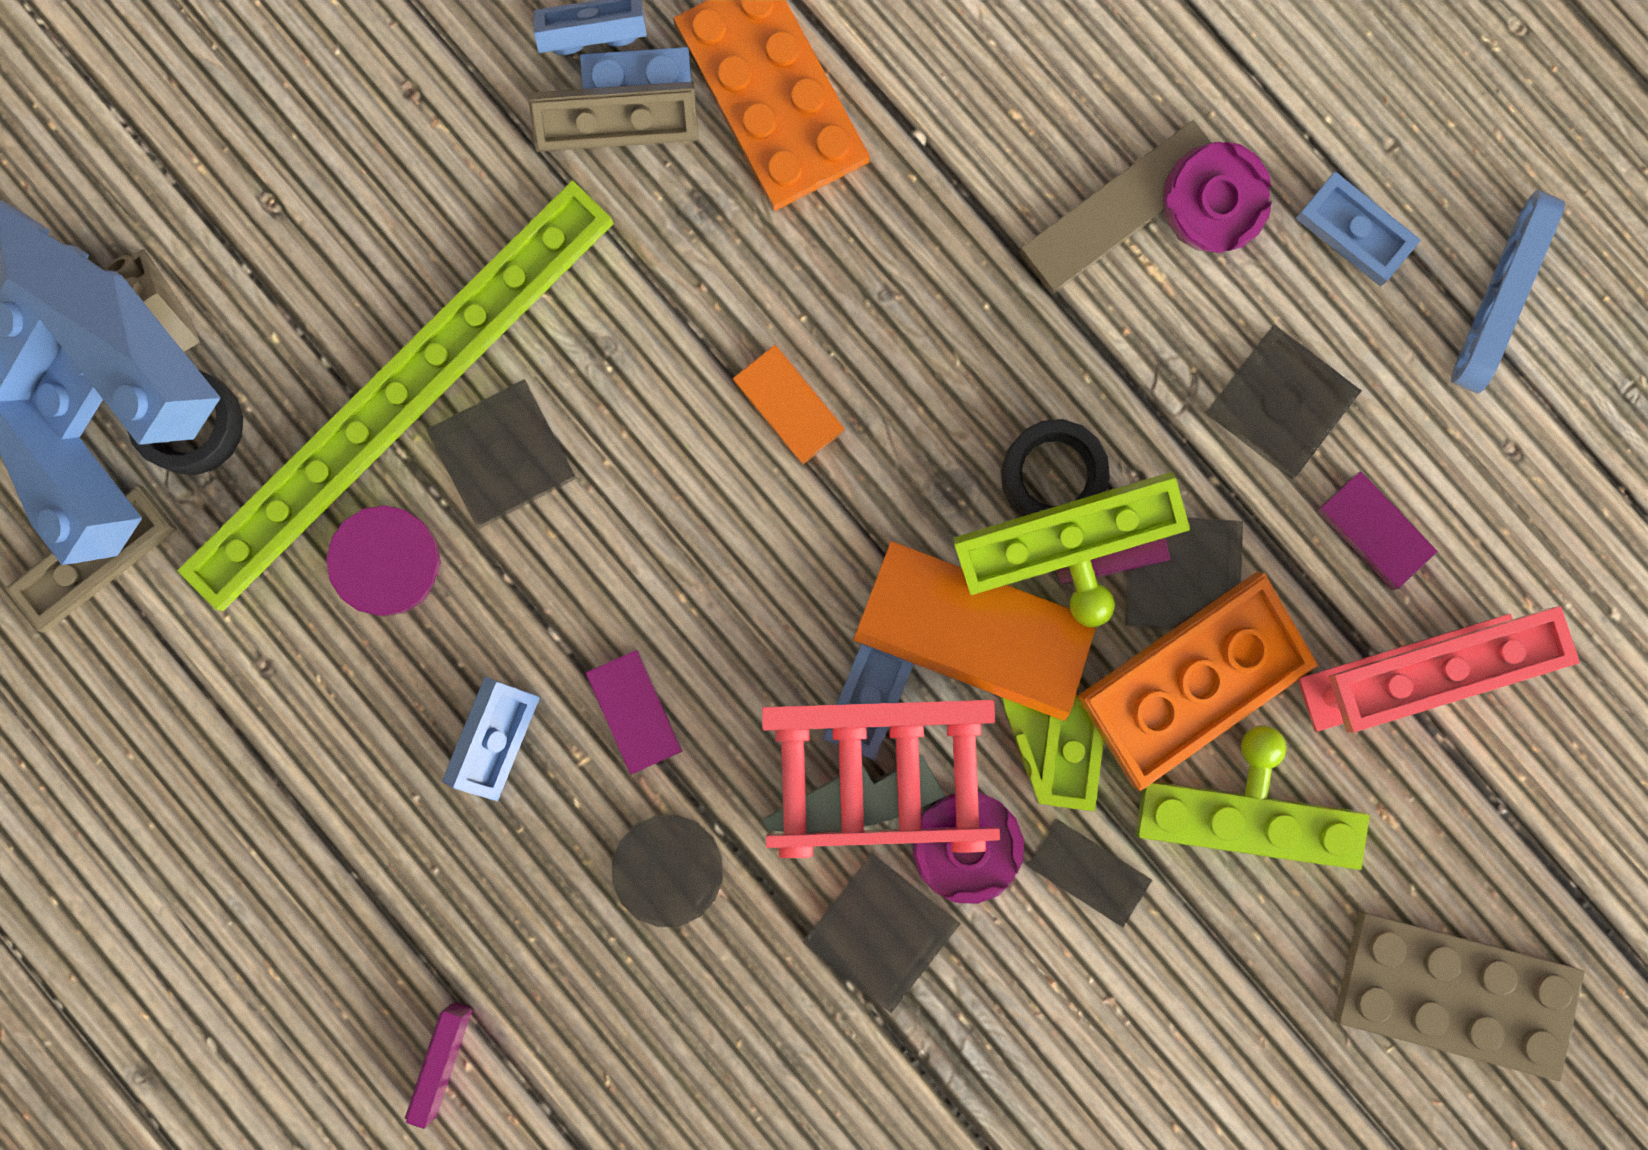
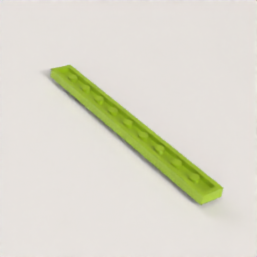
[177,180,614,611]

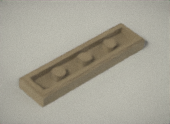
[1019,119,1212,295]

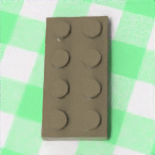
[1333,911,1585,1082]

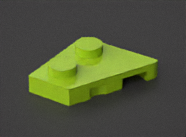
[1000,695,1104,812]

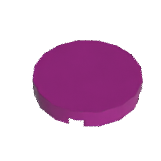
[1163,142,1272,253]
[326,505,441,617]
[912,792,1024,904]

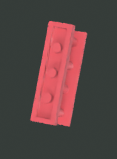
[1298,606,1580,733]
[762,700,1000,858]

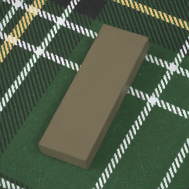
[528,81,699,152]
[5,485,177,633]

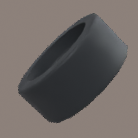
[127,370,244,475]
[1001,419,1110,517]

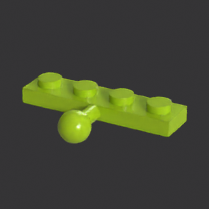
[953,472,1190,627]
[1135,725,1370,870]

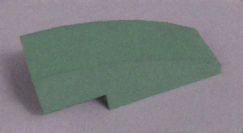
[763,755,945,833]

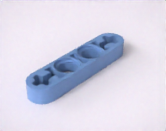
[1451,190,1565,394]

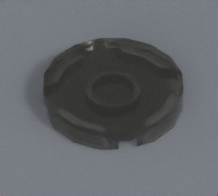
[612,814,724,927]

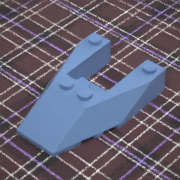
[0,201,220,565]

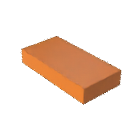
[733,344,845,465]

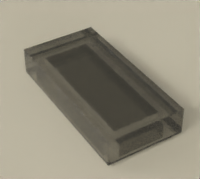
[1026,818,1153,927]

